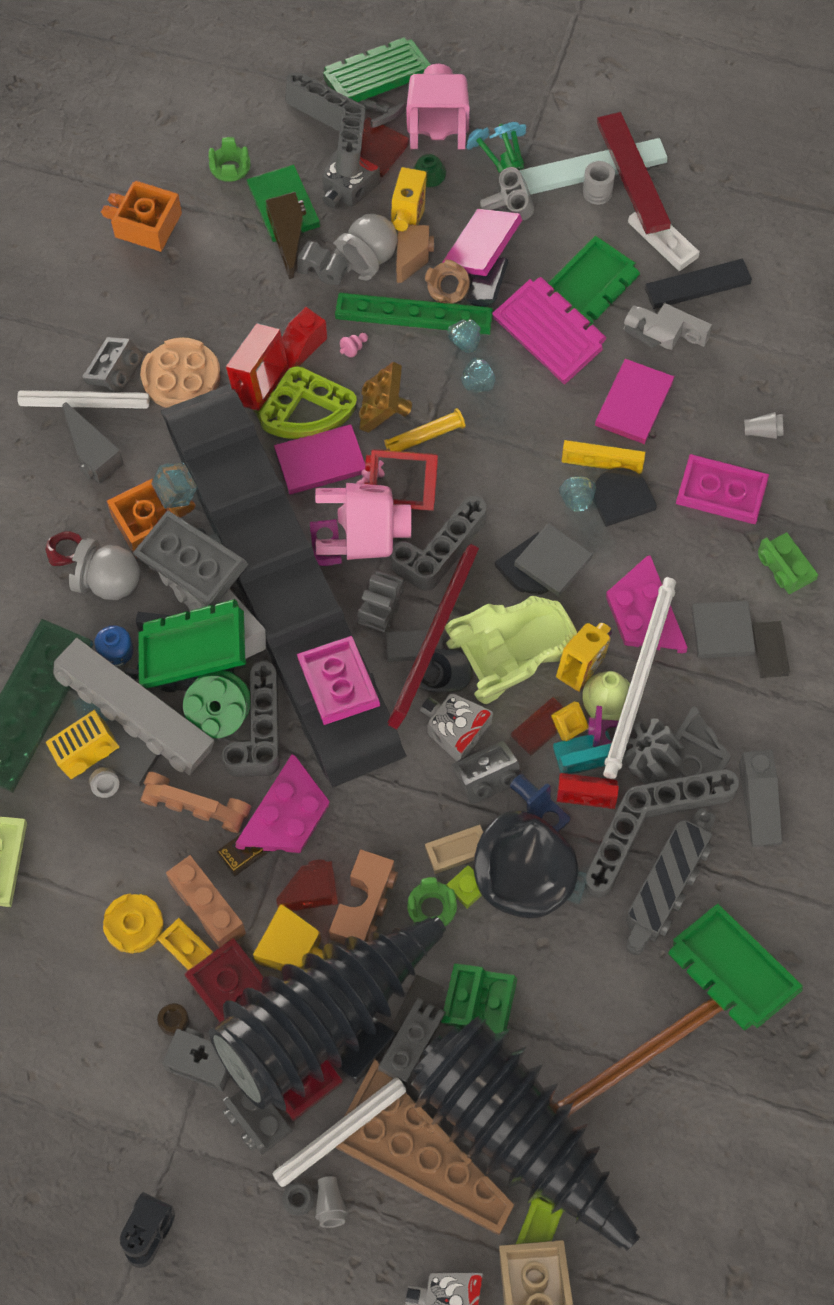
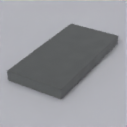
[133,510,248,607]

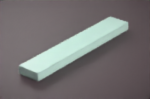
[517,138,668,194]

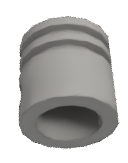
[583,161,615,205]

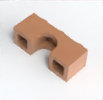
[329,849,398,945]
[166,855,246,948]

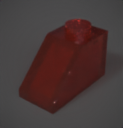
[276,859,338,912]

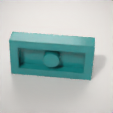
[553,731,612,774]

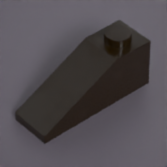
[266,192,306,279]

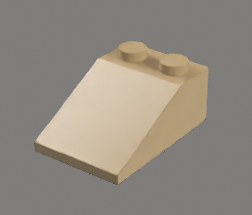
[499,1240,573,1305]

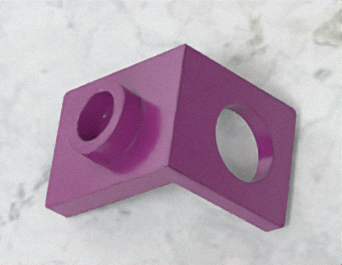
[310,519,342,566]
[588,706,619,747]

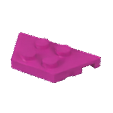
[606,556,688,654]
[235,754,330,853]

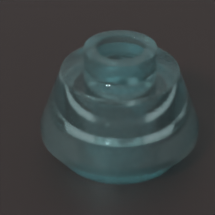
[447,319,481,354]
[461,358,495,393]
[559,477,596,512]

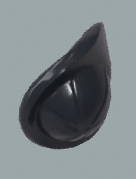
[473,811,578,918]

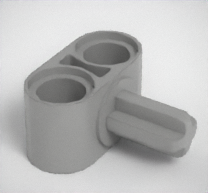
[480,167,534,220]

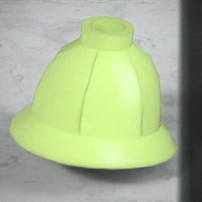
[582,671,630,721]

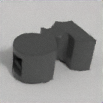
[297,240,350,285]

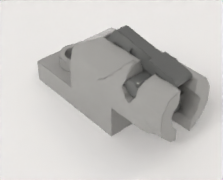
[623,303,712,350]

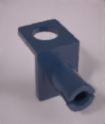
[510,774,570,832]

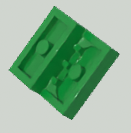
[441,963,518,1034]

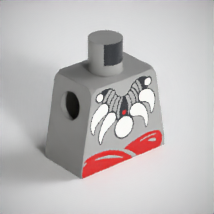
[420,694,493,761]
[405,1273,483,1305]

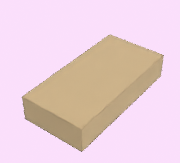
[425,825,483,874]

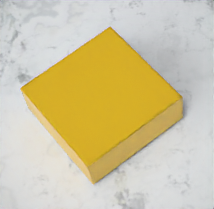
[551,702,589,742]

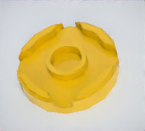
[103,894,164,954]

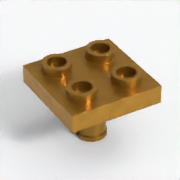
[359,362,412,433]

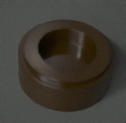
[157,1003,189,1036]

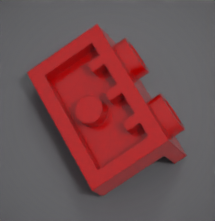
[556,773,619,809]

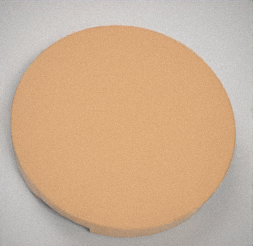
[141,338,221,408]

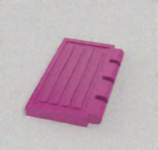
[492,277,606,385]

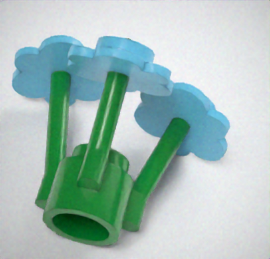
[466,122,526,173]

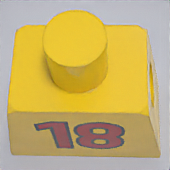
[391,167,427,231]

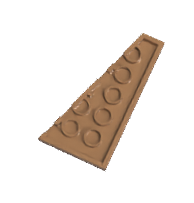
[335,1060,514,1236]

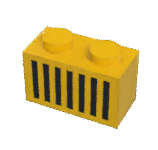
[46,710,119,779]

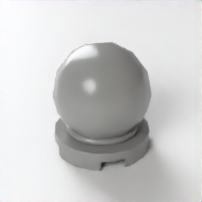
[333,213,398,281]
[69,538,141,600]

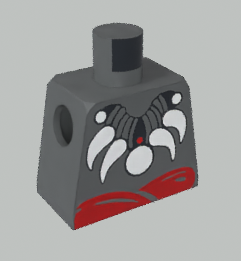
[322,149,380,208]

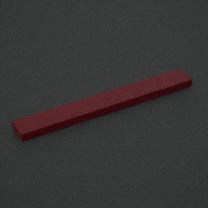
[387,544,479,730]

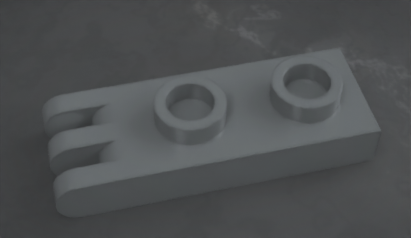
[378,997,446,1085]

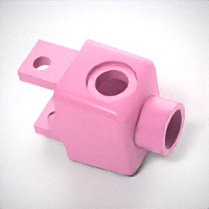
[407,64,469,149]
[316,483,411,560]

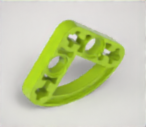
[260,366,357,439]

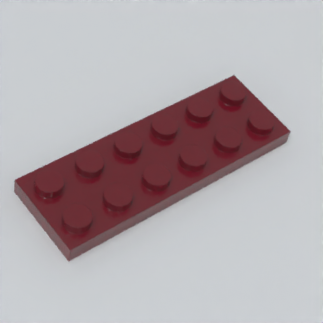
[184,938,343,1122]

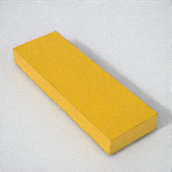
[562,440,645,474]
[157,918,213,970]

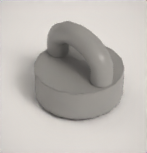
[89,767,120,798]

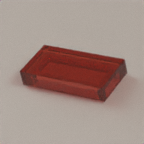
[511,697,564,756]

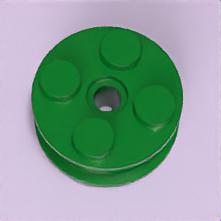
[183,670,251,738]

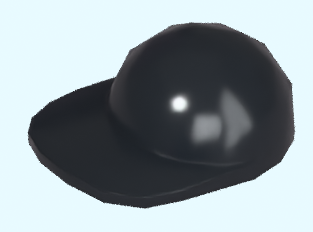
[419,649,472,692]

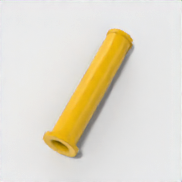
[384,408,465,451]

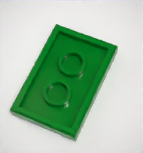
[247,164,320,242]

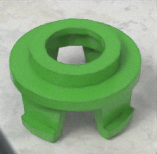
[208,137,251,182]
[407,877,457,926]

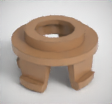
[425,259,470,304]

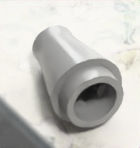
[744,412,784,439]
[316,1176,347,1228]

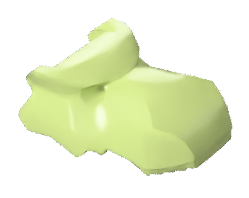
[445,596,577,704]

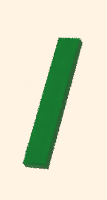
[335,293,493,335]

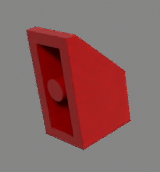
[282,307,327,370]

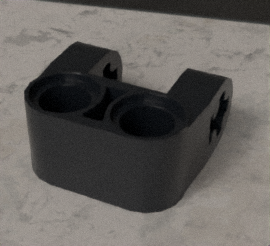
[120,1192,175,1268]

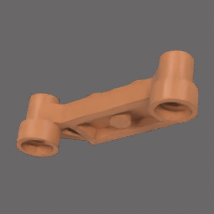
[140,772,251,833]

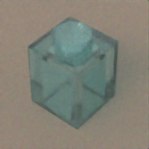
[151,463,198,509]

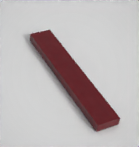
[597,112,671,235]

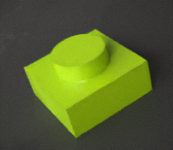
[447,865,482,909]

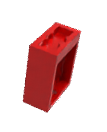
[226,323,289,411]
[364,449,438,511]

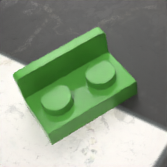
[758,532,818,594]

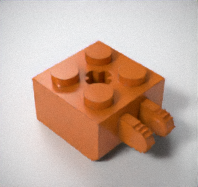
[101,181,182,252]
[107,479,196,558]

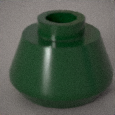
[413,154,446,188]

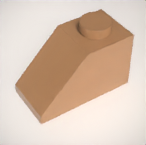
[396,225,434,283]

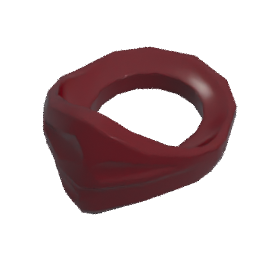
[46,531,82,566]

